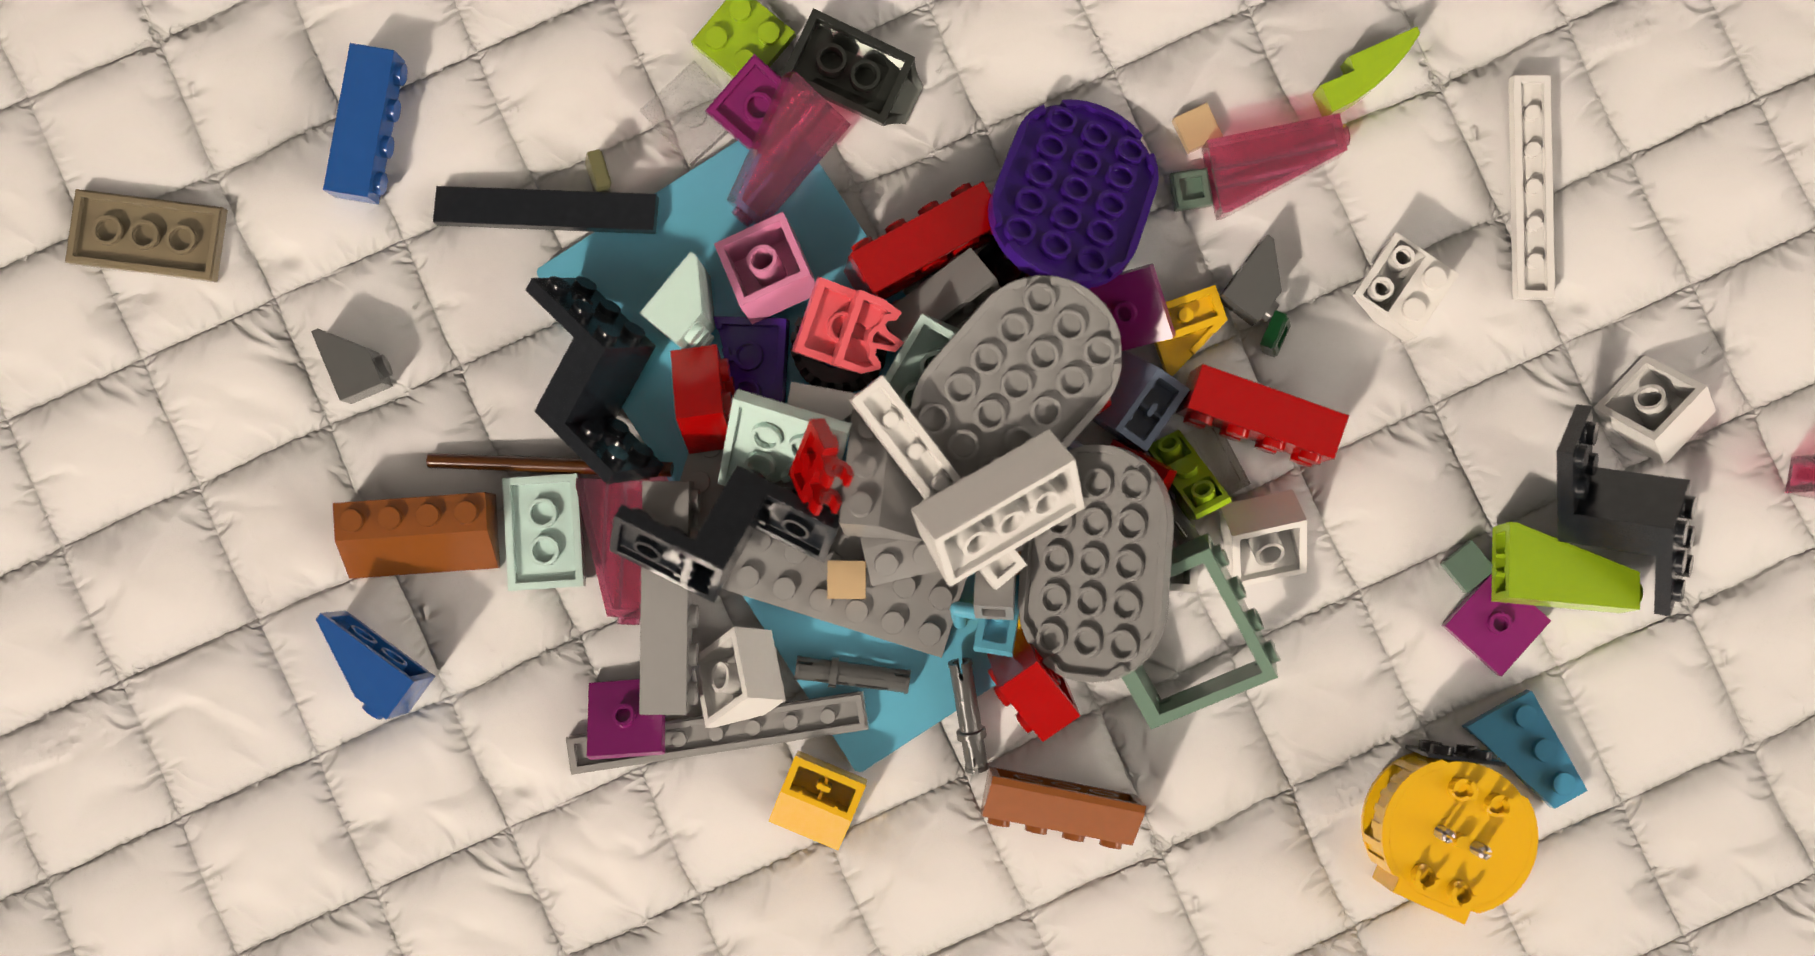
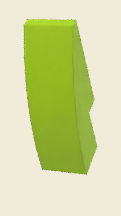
[1312,27,1420,121]

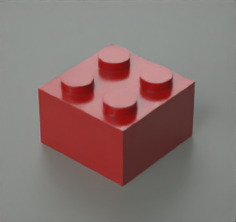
[670,344,736,454]
[987,629,1081,742]

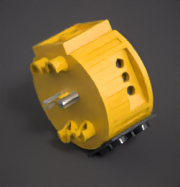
[1361,740,1539,925]

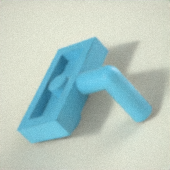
[950,579,1019,657]

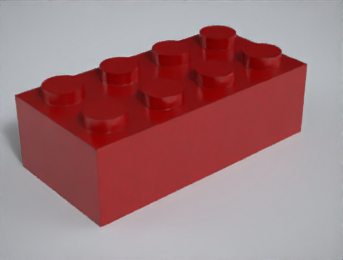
[844,181,994,300]
[1176,364,1350,467]

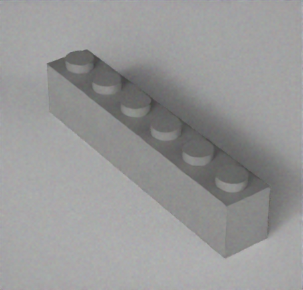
[639,481,701,715]

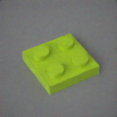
[691,0,796,79]

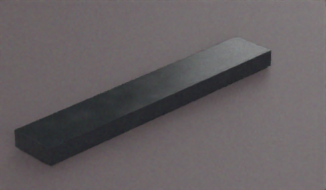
[433,186,659,234]

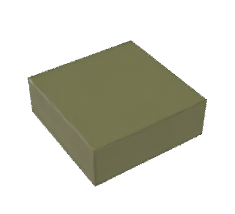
[585,149,612,192]

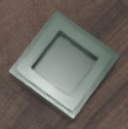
[1169,168,1213,212]
[1440,540,1492,593]

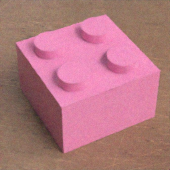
[714,212,816,325]

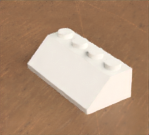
[911,430,1085,587]

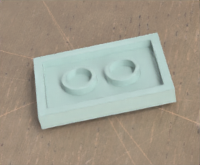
[502,473,586,591]

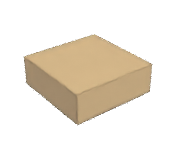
[1172,103,1223,154]
[827,560,866,599]

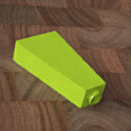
[1491,522,1643,613]

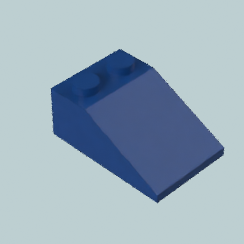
[316,610,435,720]

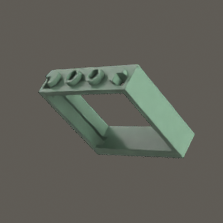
[1122,533,1281,729]

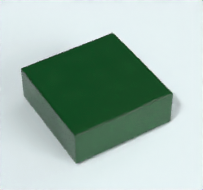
[1260,310,1291,358]

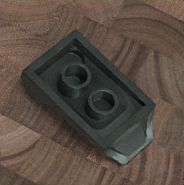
[781,8,924,126]

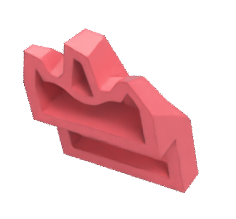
[792,277,904,374]

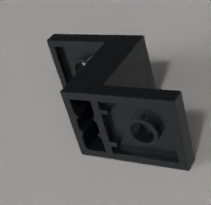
[525,276,664,485]
[1556,404,1697,617]
[609,465,840,603]

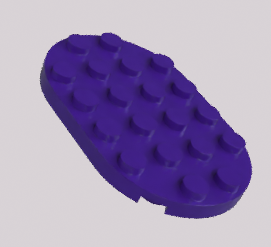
[988,99,1159,289]

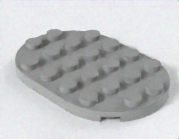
[911,276,1122,478]
[1018,444,1174,683]

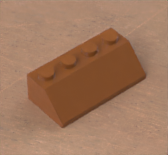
[333,492,500,579]
[980,766,1146,849]

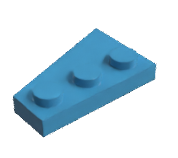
[1461,690,1588,809]

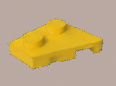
[1154,285,1228,376]

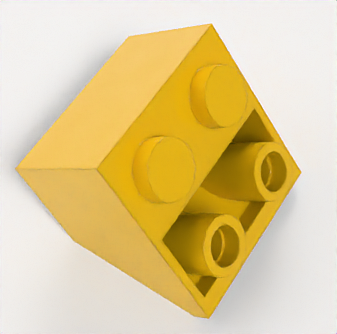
[769,750,867,850]

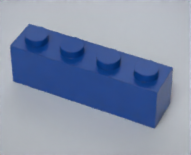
[323,43,408,205]

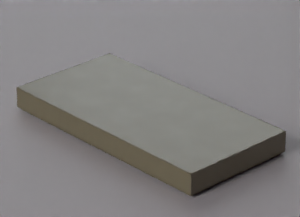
[65,189,228,283]

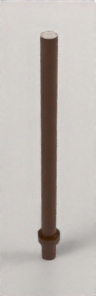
[426,453,674,480]

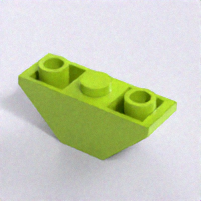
[1147,429,1232,520]

